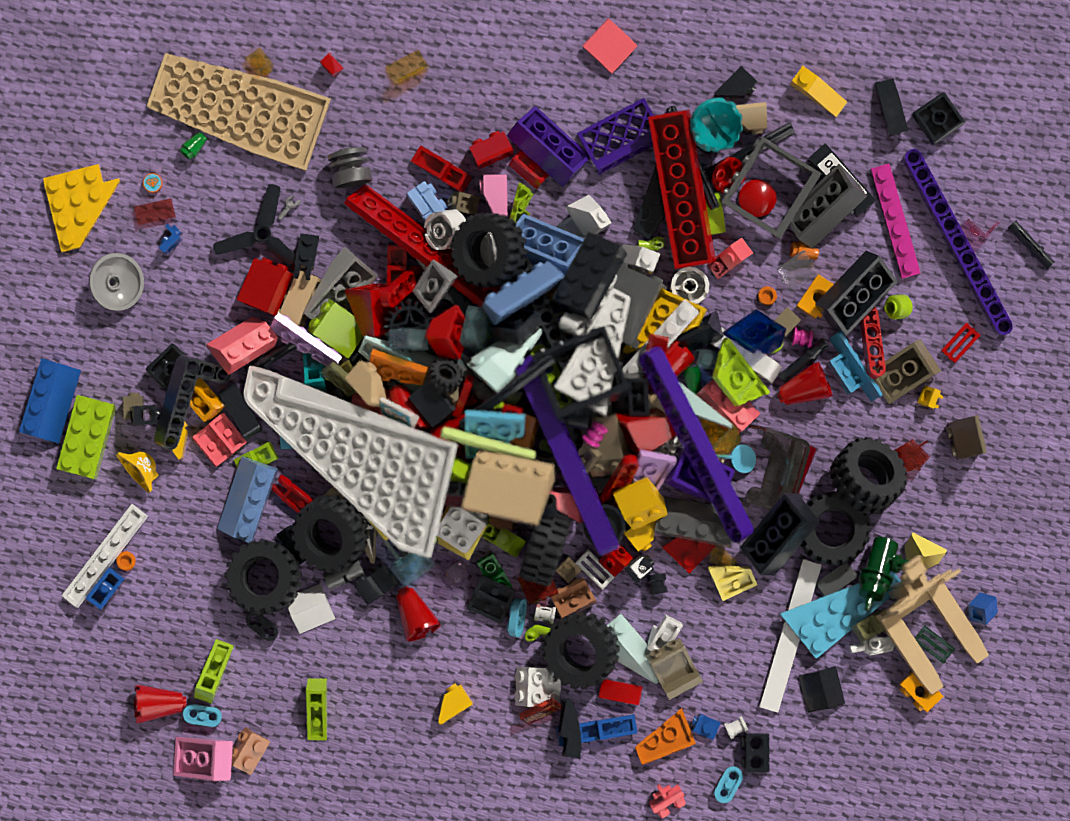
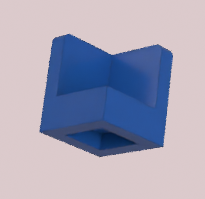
[968,593,998,625]

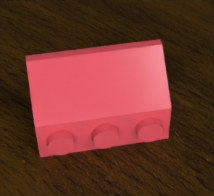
[206,317,278,375]
[696,379,761,438]

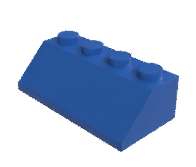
[19,358,81,443]

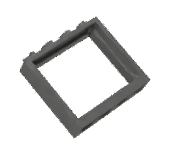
[721,137,821,239]

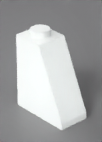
[622,244,660,276]

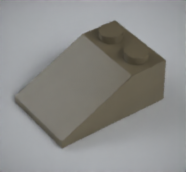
[873,339,941,404]
[580,414,632,477]
[946,415,987,460]

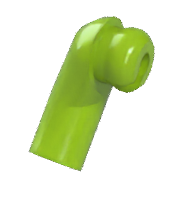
[637,236,665,251]
[524,625,551,642]

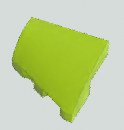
[509,182,534,222]

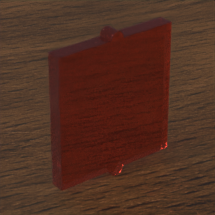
[518,577,559,605]

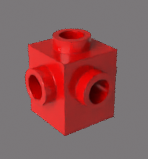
[598,545,633,577]

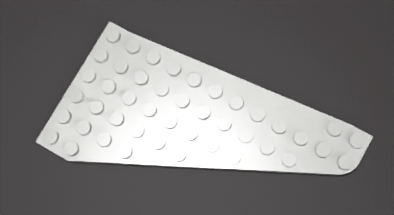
[244,366,457,558]

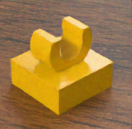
[917,386,943,409]

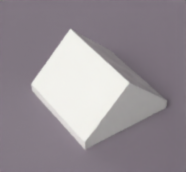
[288,583,335,634]

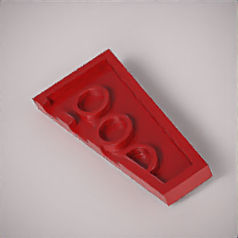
[662,538,717,574]

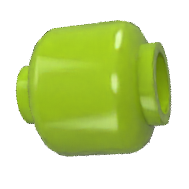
[884,294,913,320]

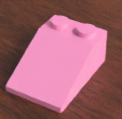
[480,175,508,216]
[173,737,233,781]

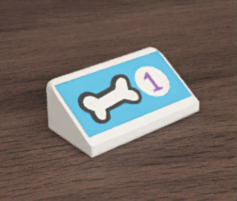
[379,397,419,428]

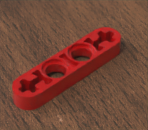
[380,266,424,307]
[860,307,886,379]
[600,455,639,506]

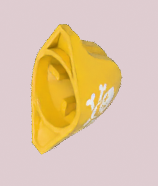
[116,452,159,494]

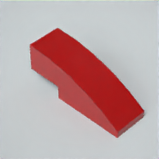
[411,145,472,193]
[387,243,407,304]

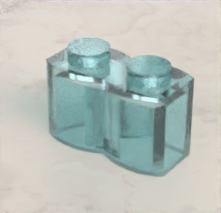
[693,349,719,369]

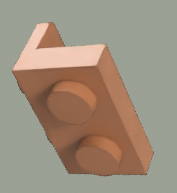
[550,577,597,618]
[231,727,270,775]

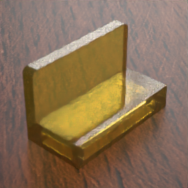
[386,50,429,87]

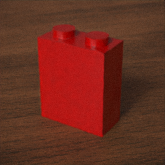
[237,257,294,316]

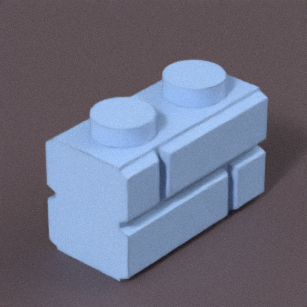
[406,181,448,221]

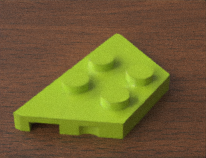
[712,338,770,406]

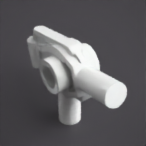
[849,635,895,656]

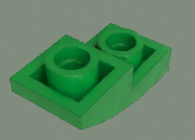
[476,552,513,588]

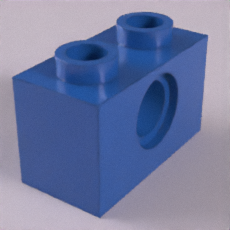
[85,567,125,610]

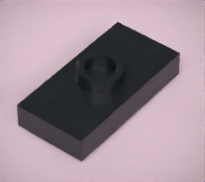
[276,525,306,565]

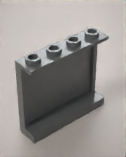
[567,262,667,349]

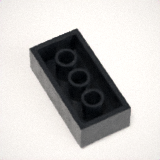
[552,232,627,320]
[815,250,898,336]
[740,493,820,576]

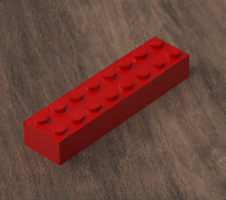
[648,109,716,269]

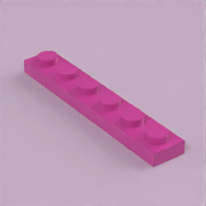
[870,163,921,279]

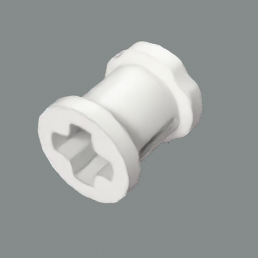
[534,603,556,624]
[724,716,749,739]

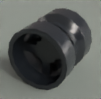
[647,573,668,594]

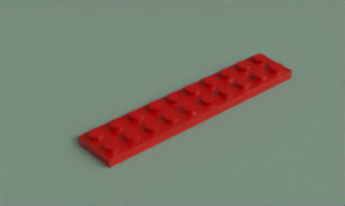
[344,184,502,309]

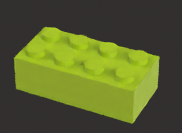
[56,395,117,480]

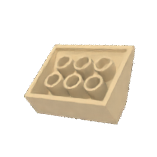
[463,449,555,525]

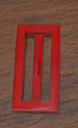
[940,322,981,364]
[453,375,475,417]

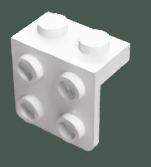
[436,507,489,553]
[514,667,561,707]

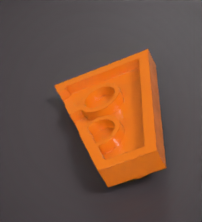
[369,349,428,385]
[635,708,696,765]

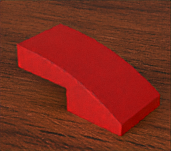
[599,679,643,705]

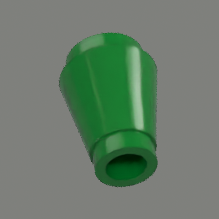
[179,132,207,160]
[683,366,702,395]

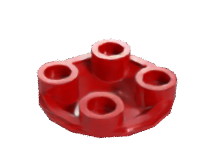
[712,157,746,194]
[739,179,776,217]

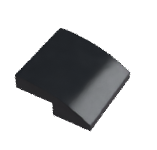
[467,575,517,624]

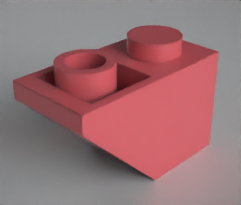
[707,238,753,279]

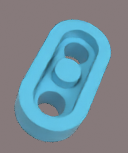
[507,598,527,637]
[183,704,222,727]
[714,766,743,803]

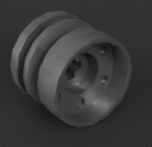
[328,147,373,189]

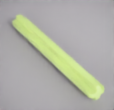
[441,427,536,461]

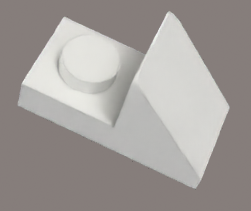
[647,615,683,652]

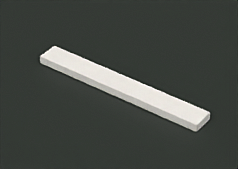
[759,559,822,712]

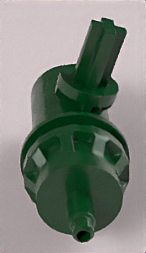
[859,537,910,611]

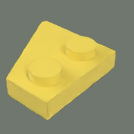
[708,566,757,601]

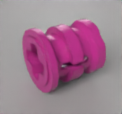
[791,327,813,348]
[582,421,608,447]

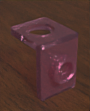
[964,218,1000,240]

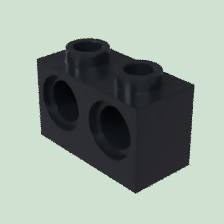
[741,733,770,773]

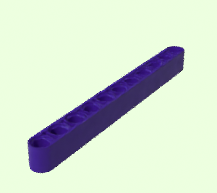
[903,149,1013,336]
[639,347,753,543]
[515,355,620,556]

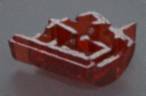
[893,439,930,477]

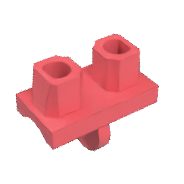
[648,784,686,818]

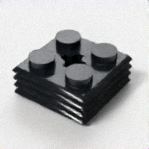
[912,92,965,145]
[489,308,543,345]
[145,343,188,392]

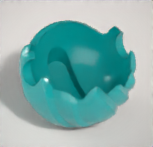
[690,98,743,152]

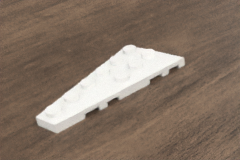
[555,288,631,416]

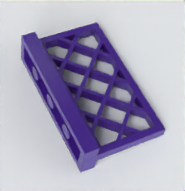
[577,98,654,175]

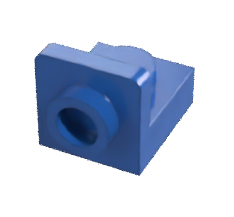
[159,224,183,255]
[690,713,721,740]

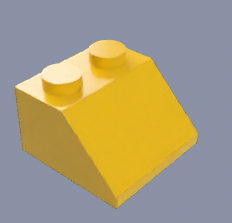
[613,477,667,530]

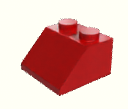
[469,131,513,170]
[426,305,471,359]

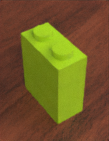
[308,299,364,359]

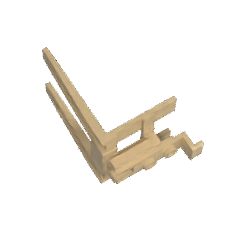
[875,556,989,694]

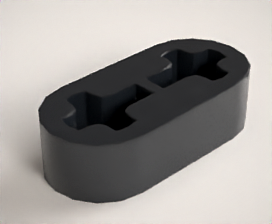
[246,612,279,641]

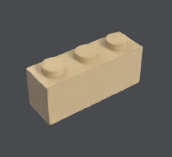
[277,270,321,328]

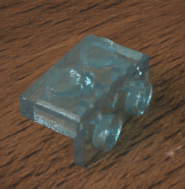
[390,552,435,587]

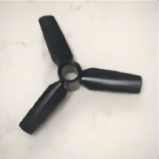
[213,184,301,271]

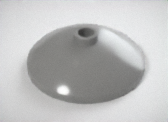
[89,253,144,311]

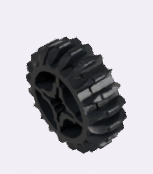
[383,300,435,353]

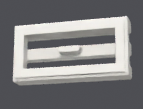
[575,549,614,590]

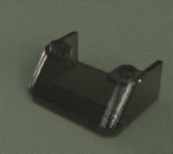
[738,424,810,510]

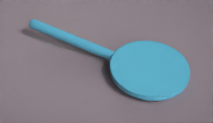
[716,444,756,473]

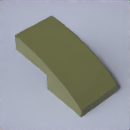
[851,609,885,643]

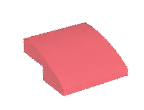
[582,19,637,74]
[192,412,247,468]

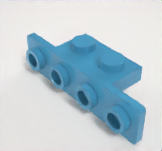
[826,332,883,402]

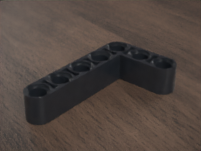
[154,355,231,450]

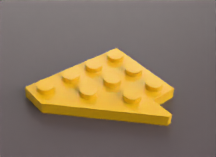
[43,164,120,253]
[622,288,707,354]

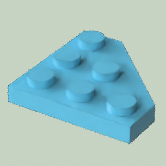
[465,410,525,459]

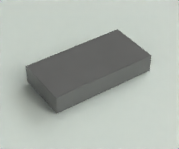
[816,563,858,596]

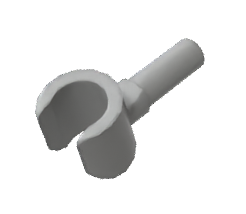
[278,195,301,220]

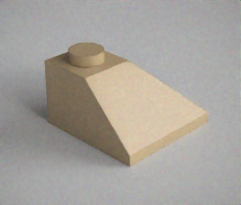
[736,102,767,135]
[345,361,387,407]

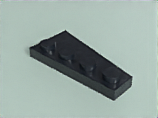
[633,164,665,240]

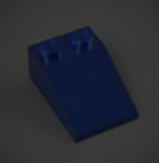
[723,309,787,354]

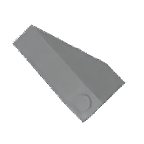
[303,247,378,320]

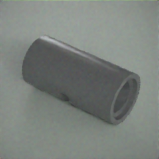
[322,558,365,591]

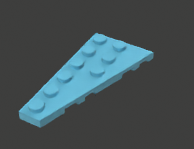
[779,572,901,659]

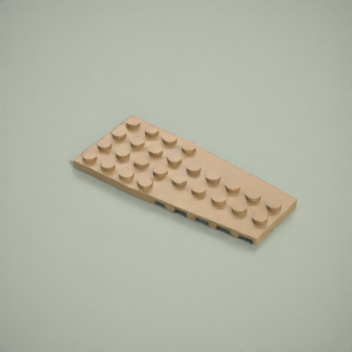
[147,53,331,171]

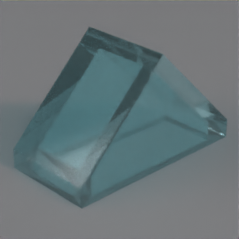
[389,329,428,350]

